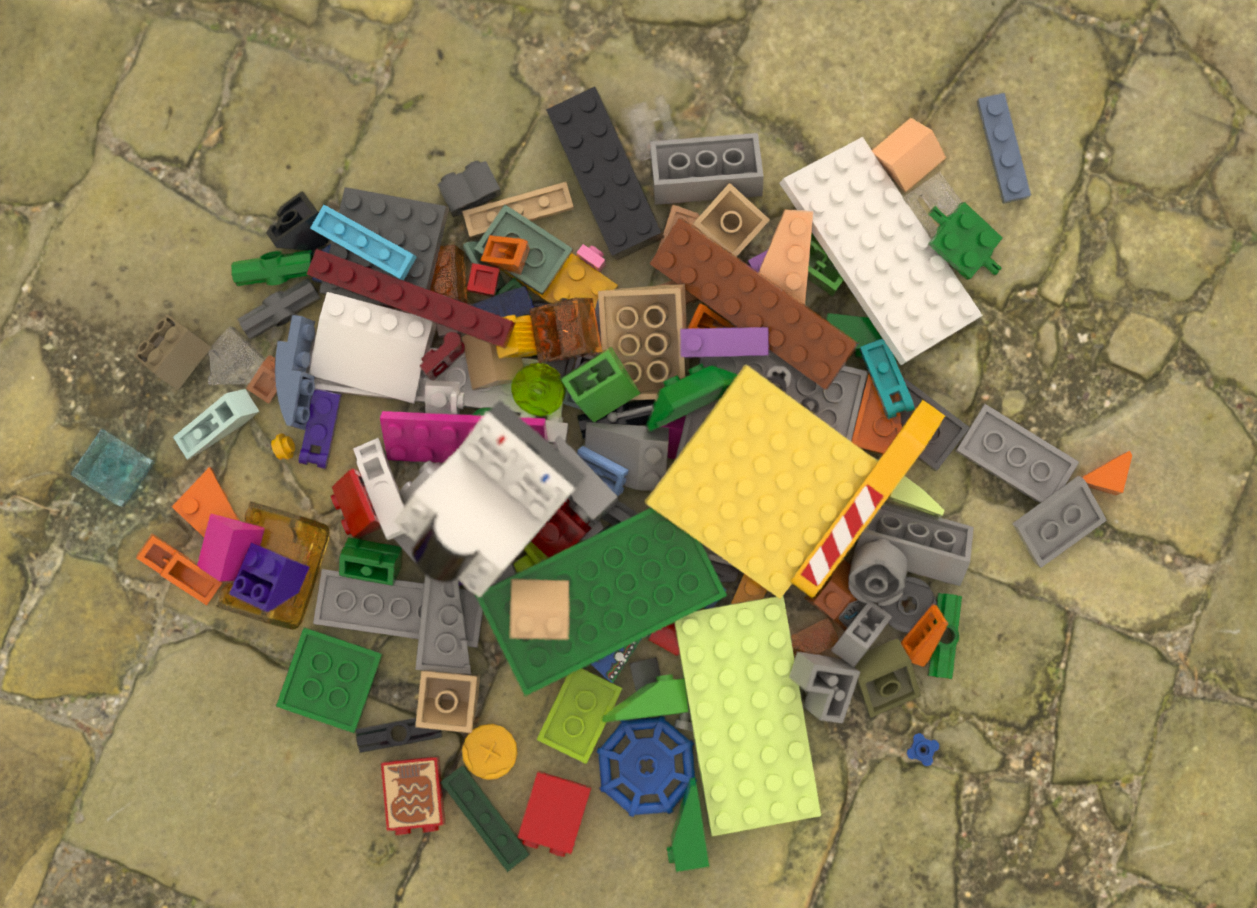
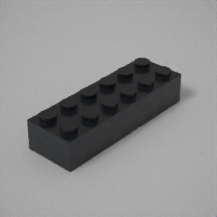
[546,86,665,261]

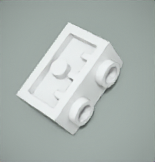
[425,380,464,415]

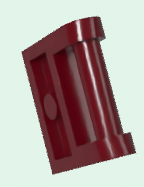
[419,331,465,381]

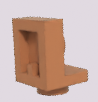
[246,355,277,404]

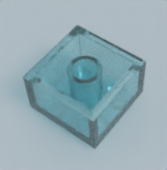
[71,428,155,507]

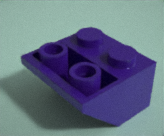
[229,543,309,612]

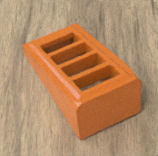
[900,604,948,667]

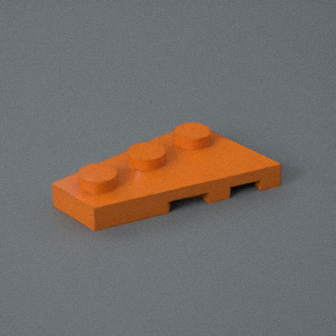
[851,372,902,455]
[172,467,240,537]

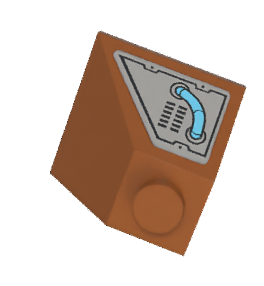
[804,559,866,632]

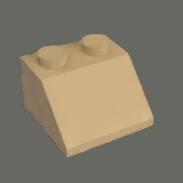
[510,579,569,639]
[415,670,480,733]

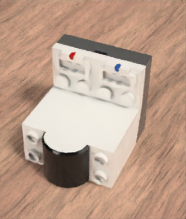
[394,400,586,598]

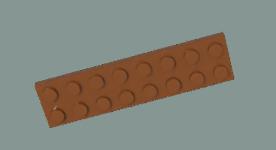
[650,218,859,390]

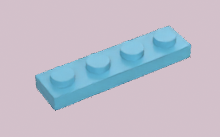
[310,205,417,281]

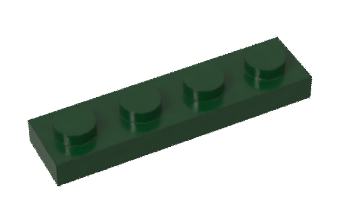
[440,764,530,872]

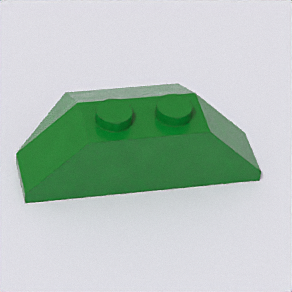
[646,363,738,432]

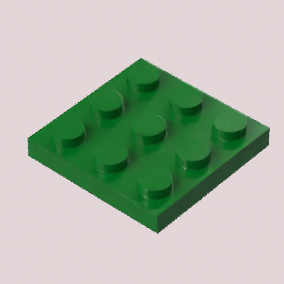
[276,627,383,733]

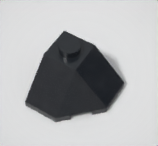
[266,191,330,251]

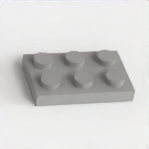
[1012,476,1107,568]

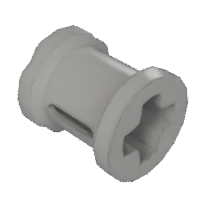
[764,366,791,389]

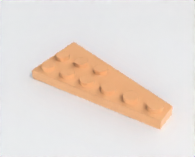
[735,209,813,328]

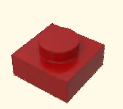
[467,263,500,297]

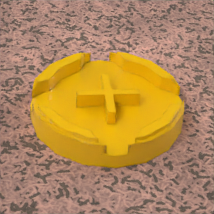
[462,724,518,780]

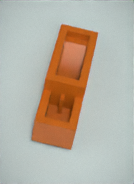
[136,533,223,605]

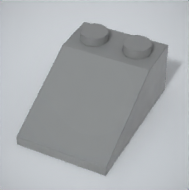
[585,422,669,491]
[555,436,619,525]

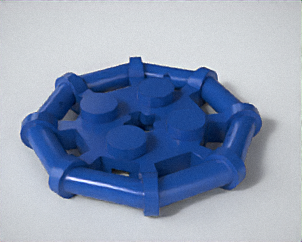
[596,716,698,817]

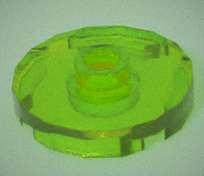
[511,363,566,416]

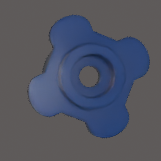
[907,733,939,766]

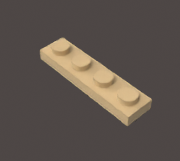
[462,182,574,239]

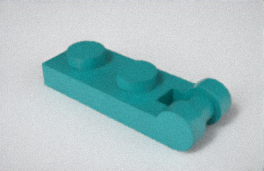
[859,339,915,419]

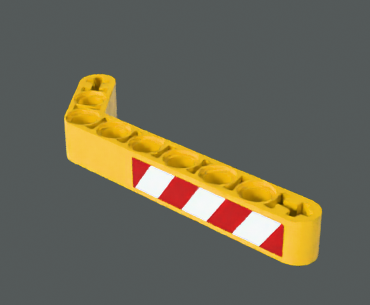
[790,400,945,598]

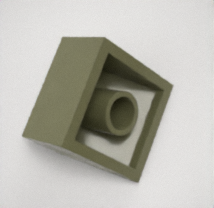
[854,638,921,718]

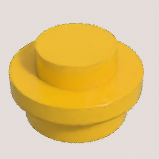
[271,433,295,460]

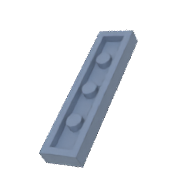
[977,93,1031,204]

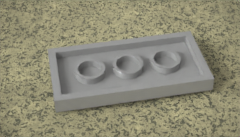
[955,404,1079,504]

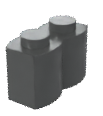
[437,161,501,217]

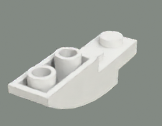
[353,438,405,540]

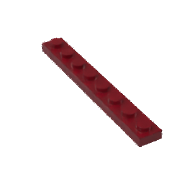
[307,249,515,349]

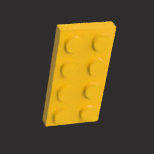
[499,253,618,331]

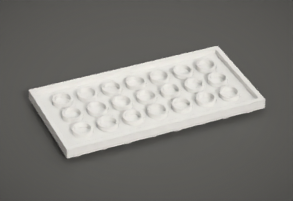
[779,137,982,365]

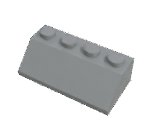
[650,133,764,205]
[854,502,974,586]

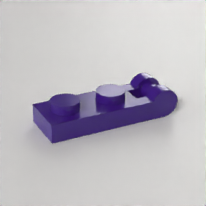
[298,388,342,469]

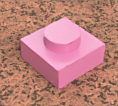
[577,244,605,272]

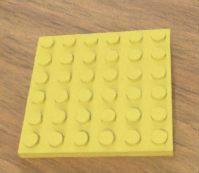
[645,364,878,599]

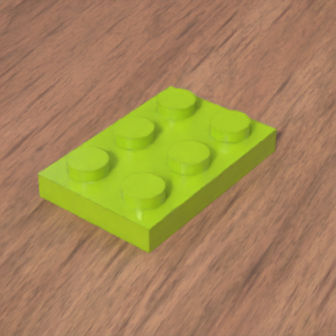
[536,668,623,764]

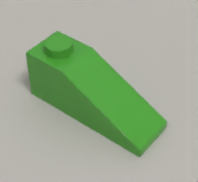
[602,675,689,723]

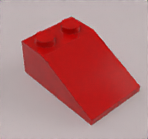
[330,468,382,539]

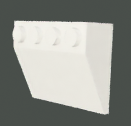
[309,292,437,404]

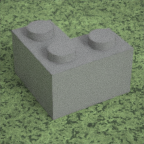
[789,652,860,723]

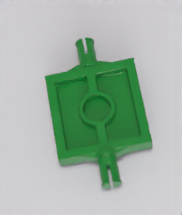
[928,202,1003,280]

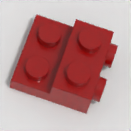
[531,498,592,558]

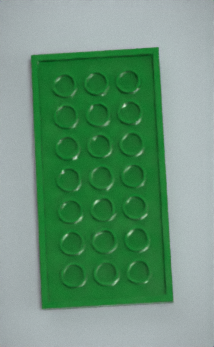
[475,507,727,696]

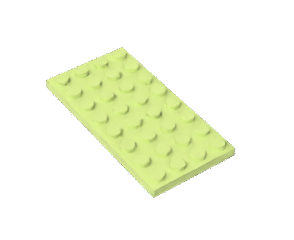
[674,596,821,836]

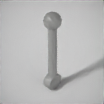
[607,405,653,422]

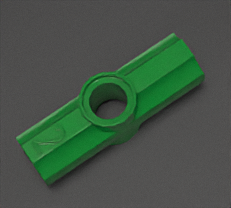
[231,250,314,286]
[928,593,962,679]

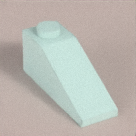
[173,389,259,460]

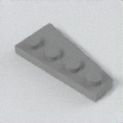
[415,558,471,674]

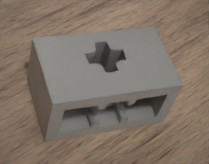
[831,601,892,668]

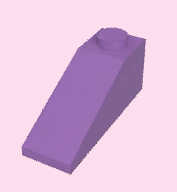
[680,327,769,357]

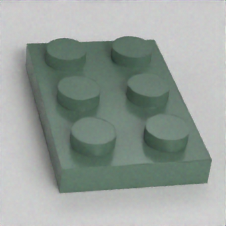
[474,204,573,295]

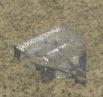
[208,327,265,385]

